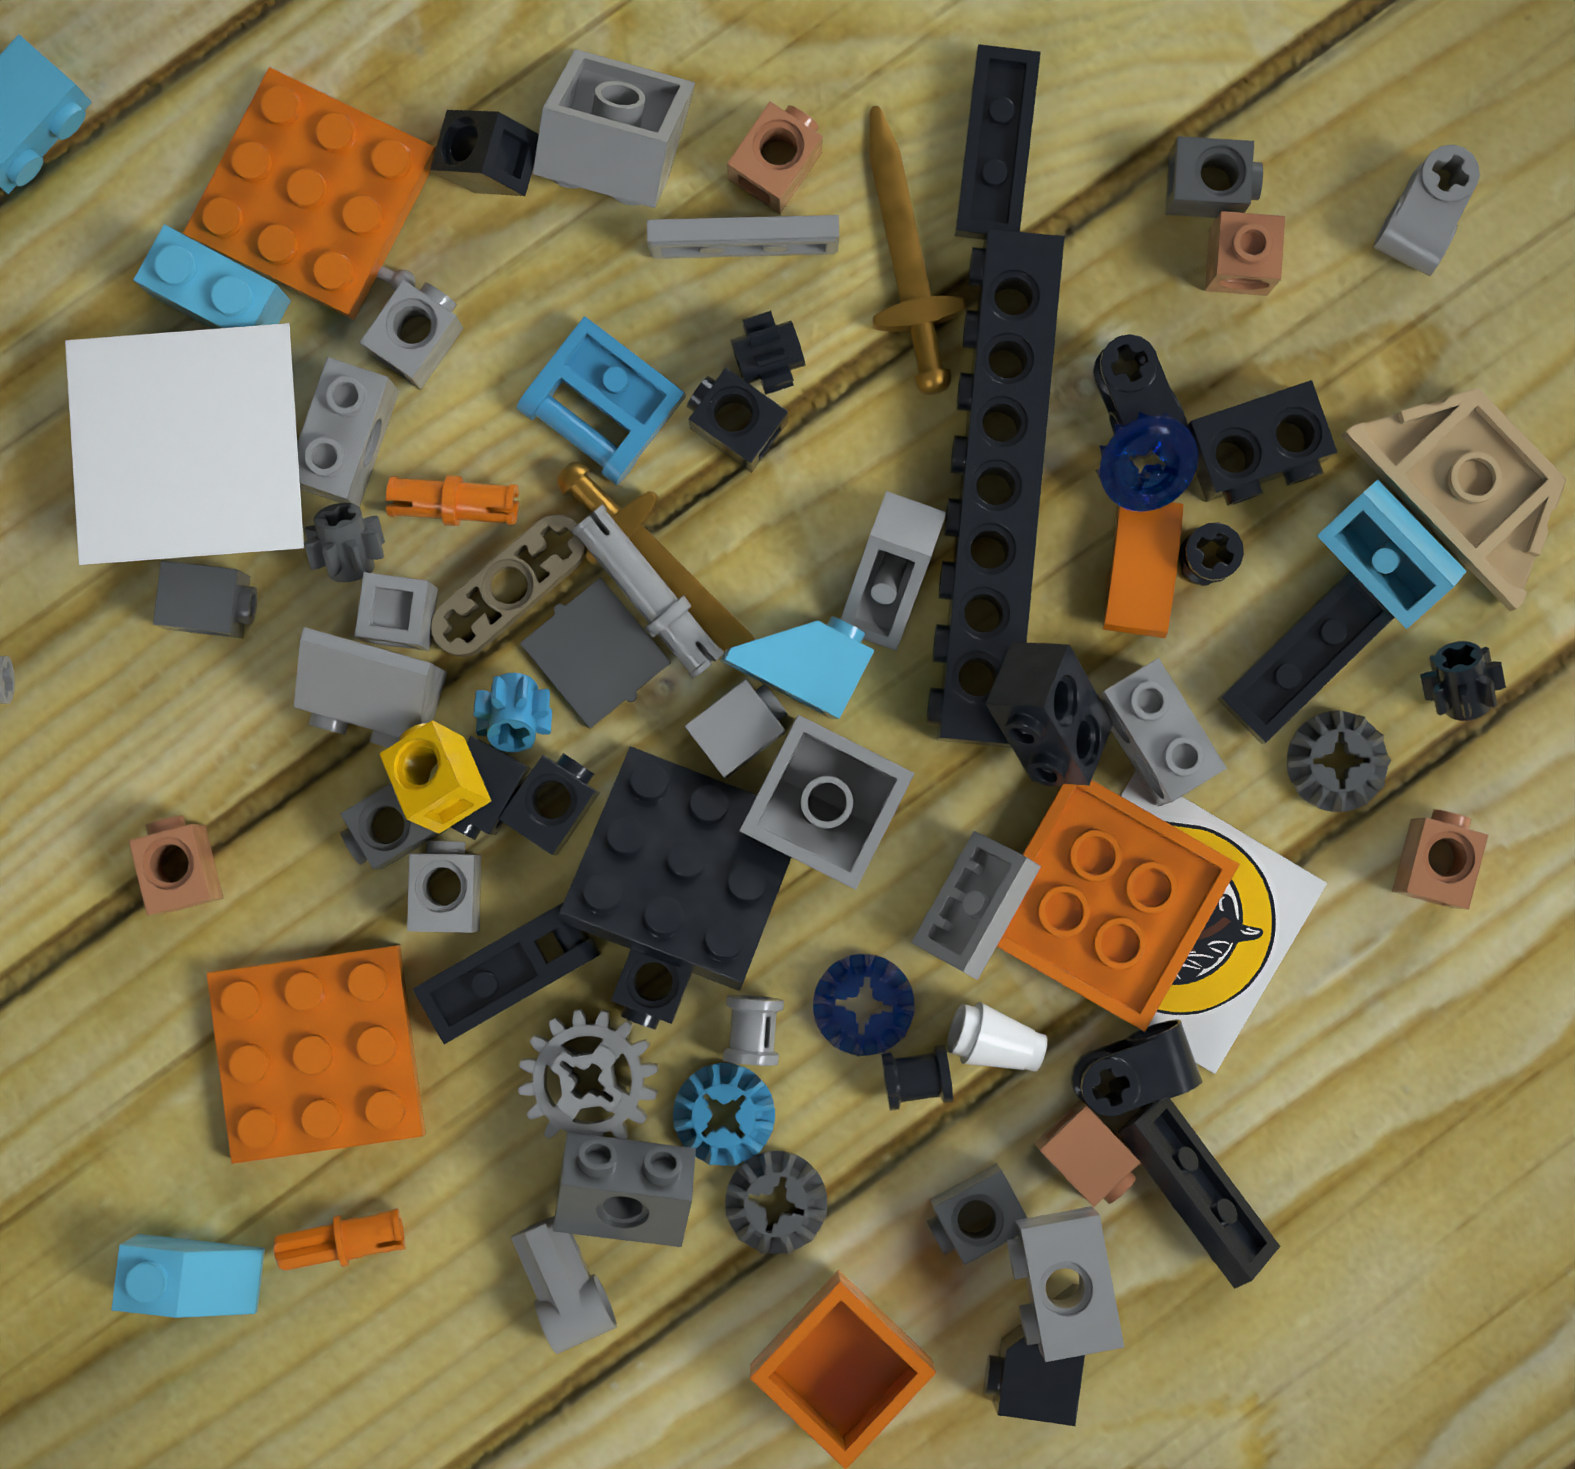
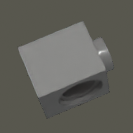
[360,280,464,389]
[355,572,438,651]
[685,679,788,779]
[407,841,482,933]

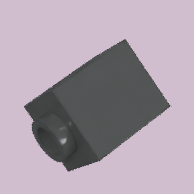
[1165,136,1263,218]
[153,561,257,639]
[340,783,448,869]
[927,1163,1027,1265]

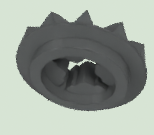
[1287,710,1391,812]
[725,1151,827,1254]

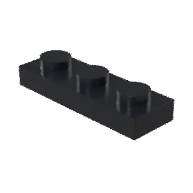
[955,44,1041,240]
[1217,570,1395,744]
[1118,1098,1281,1289]

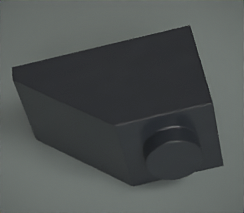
[984,1284,1085,1426]

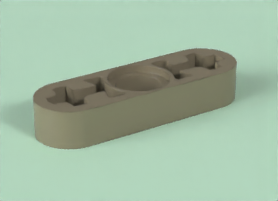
[431,515,587,657]

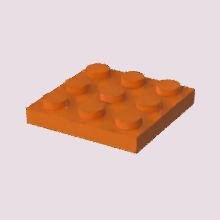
[183,67,436,321]
[997,780,1240,1032]
[206,945,426,1164]

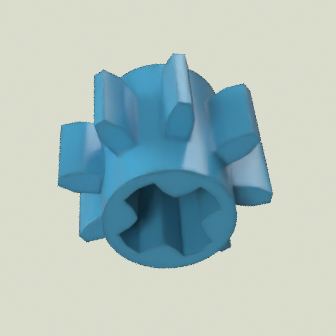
[473,673,552,752]

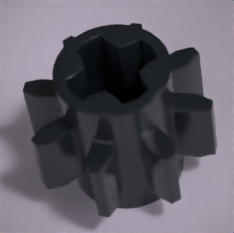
[730,310,806,395]
[1420,641,1506,721]

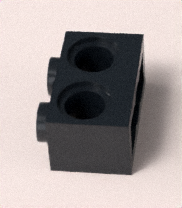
[1185,380,1337,506]
[986,642,1113,787]

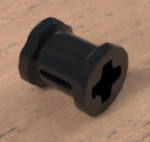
[1178,522,1244,586]
[881,1044,953,1111]

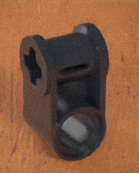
[1093,334,1190,464]
[1071,1019,1202,1117]

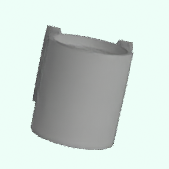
[1373,145,1480,276]

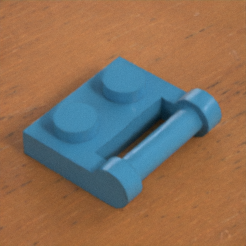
[516,316,686,485]

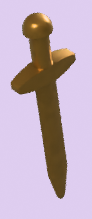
[869,106,966,395]
[557,462,756,652]

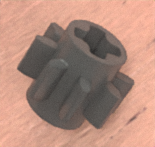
[304,503,385,582]

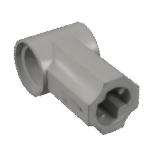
[511,1216,617,1354]

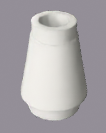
[947,1002,1047,1072]

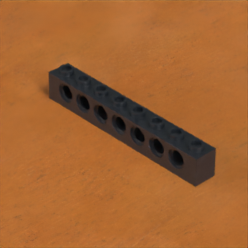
[926,229,1065,748]

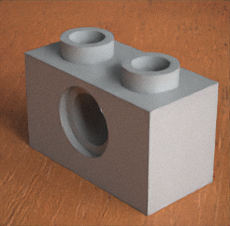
[297,357,399,507]
[1007,1206,1124,1362]

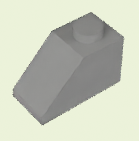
[841,491,946,651]

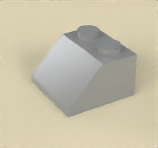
[533,49,695,208]
[294,627,447,748]
[740,715,915,890]

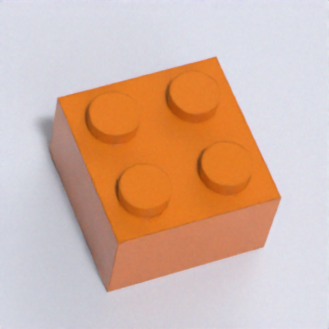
[750,1269,936,1469]

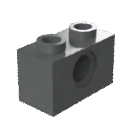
[553,1132,696,1247]

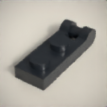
[413,902,601,1045]

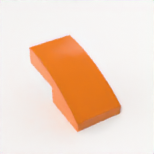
[1103,495,1184,638]

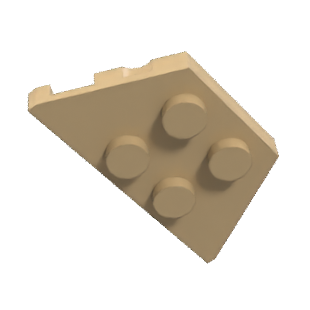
[1341,388,1567,611]

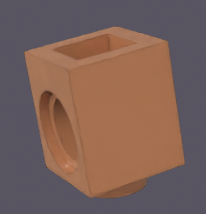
[727,101,823,214]
[1205,211,1285,296]
[1392,809,1488,910]
[129,815,224,916]
[1034,1100,1141,1207]

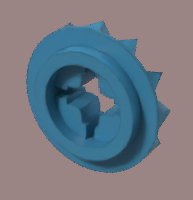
[673,1063,775,1166]

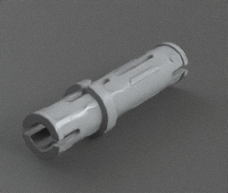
[571,504,724,678]

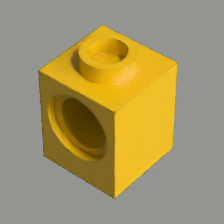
[379,720,491,834]

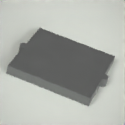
[520,577,671,729]

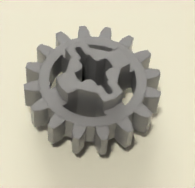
[518,1009,659,1139]

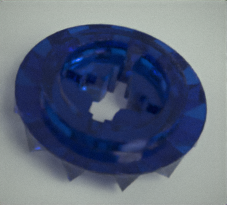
[1095,412,1198,512]
[813,954,915,1057]

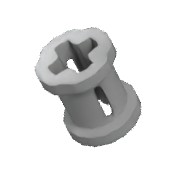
[723,995,784,1066]

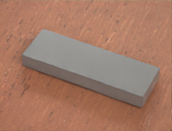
[647,215,839,259]

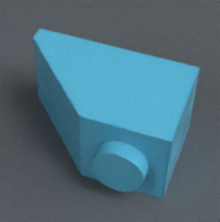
[721,616,875,719]
[111,1234,265,1318]

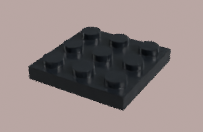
[558,746,792,991]

